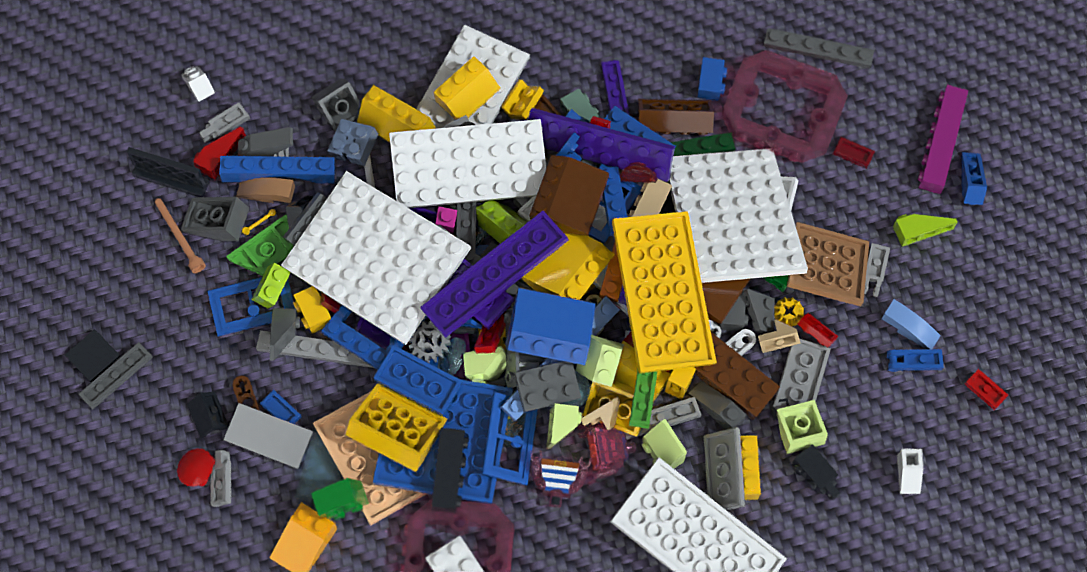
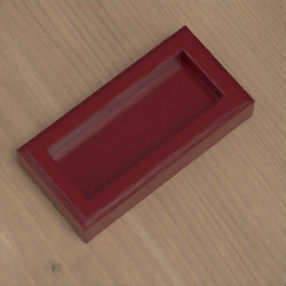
[833,137,875,169]

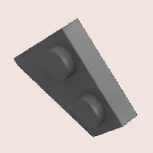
[742,289,774,334]

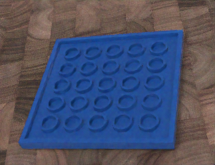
[373,379,513,505]

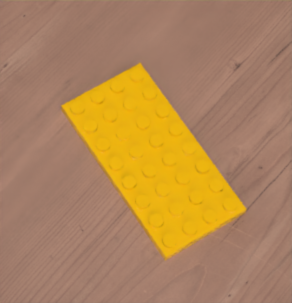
[612,211,717,374]

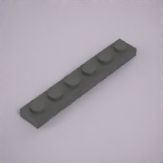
[763,28,874,69]

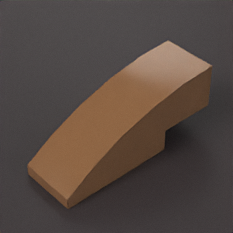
[237,178,295,203]

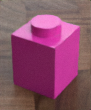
[435,207,457,235]

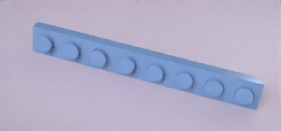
[501,296,620,421]

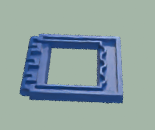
[321,305,425,370]

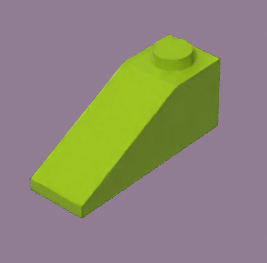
[893,214,957,247]

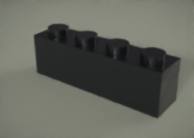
[431,428,469,513]

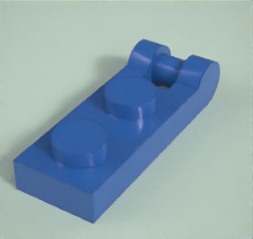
[887,349,944,372]

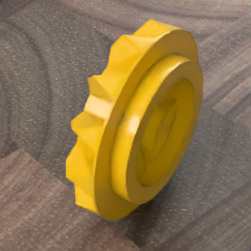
[774,297,804,327]

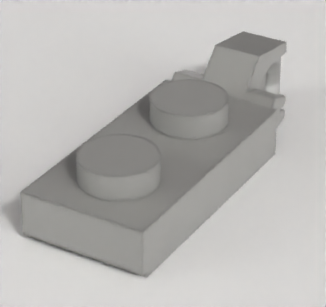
[199,103,250,143]
[211,450,231,507]

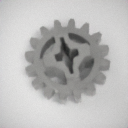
[408,321,451,363]

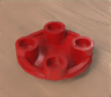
[177,448,215,487]

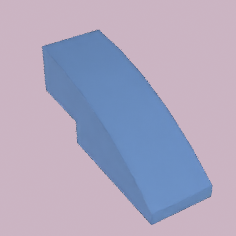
[882,299,941,349]

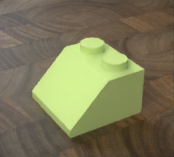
[575,335,624,387]
[463,346,506,384]
[777,400,828,454]
[546,404,581,449]
[642,419,687,469]

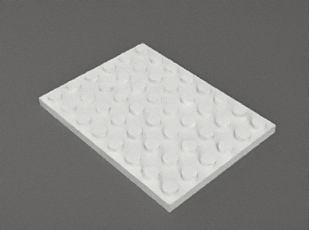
[668,148,808,283]
[281,171,471,345]

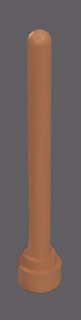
[155,198,206,273]

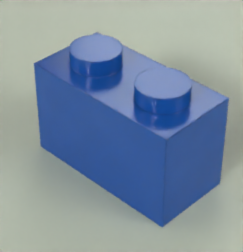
[697,57,727,101]

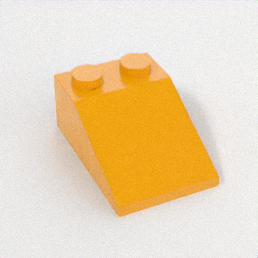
[270,502,337,572]

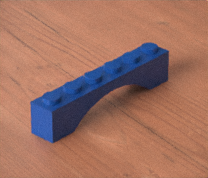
[220,156,335,184]

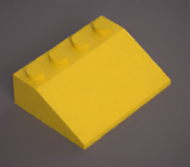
[521,233,615,300]
[346,383,447,472]

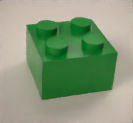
[311,478,369,520]

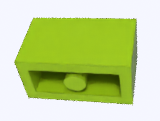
[251,263,291,309]

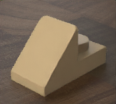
[758,320,800,353]
[581,397,620,430]

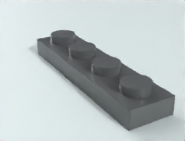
[79,342,153,410]

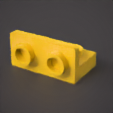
[502,79,544,120]

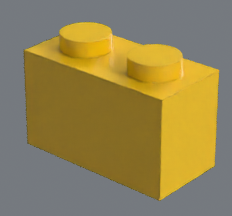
[293,286,331,333]
[664,367,696,400]

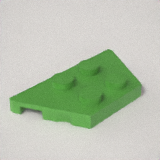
[226,215,294,276]

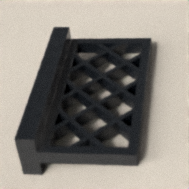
[127,147,210,197]

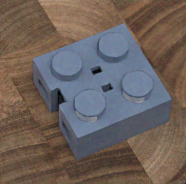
[327,119,379,166]

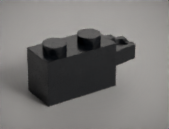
[792,444,840,501]

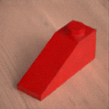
[193,127,246,180]

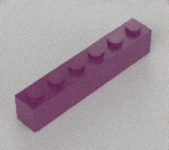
[917,85,969,194]

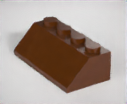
[638,99,714,135]

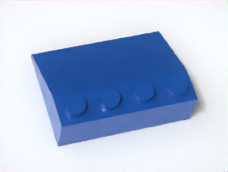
[505,287,596,365]

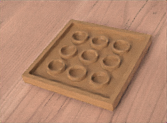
[787,222,869,307]

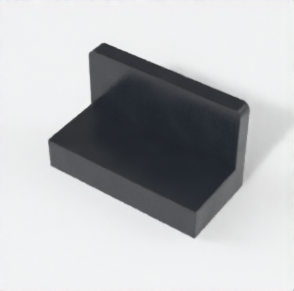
[187,392,228,438]

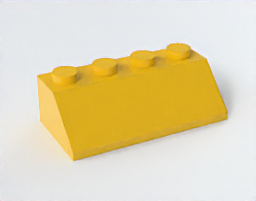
[357,85,436,142]

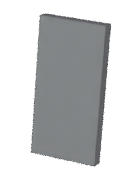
[773,338,831,410]
[224,403,313,469]
[704,427,745,511]

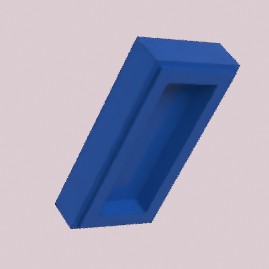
[260,390,302,424]

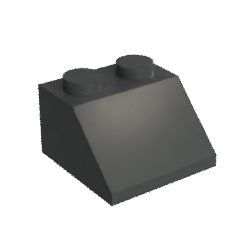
[311,78,361,132]

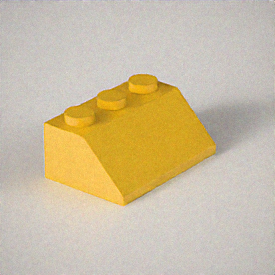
[433,56,501,120]
[614,341,671,402]
[583,380,654,437]
[740,436,761,500]

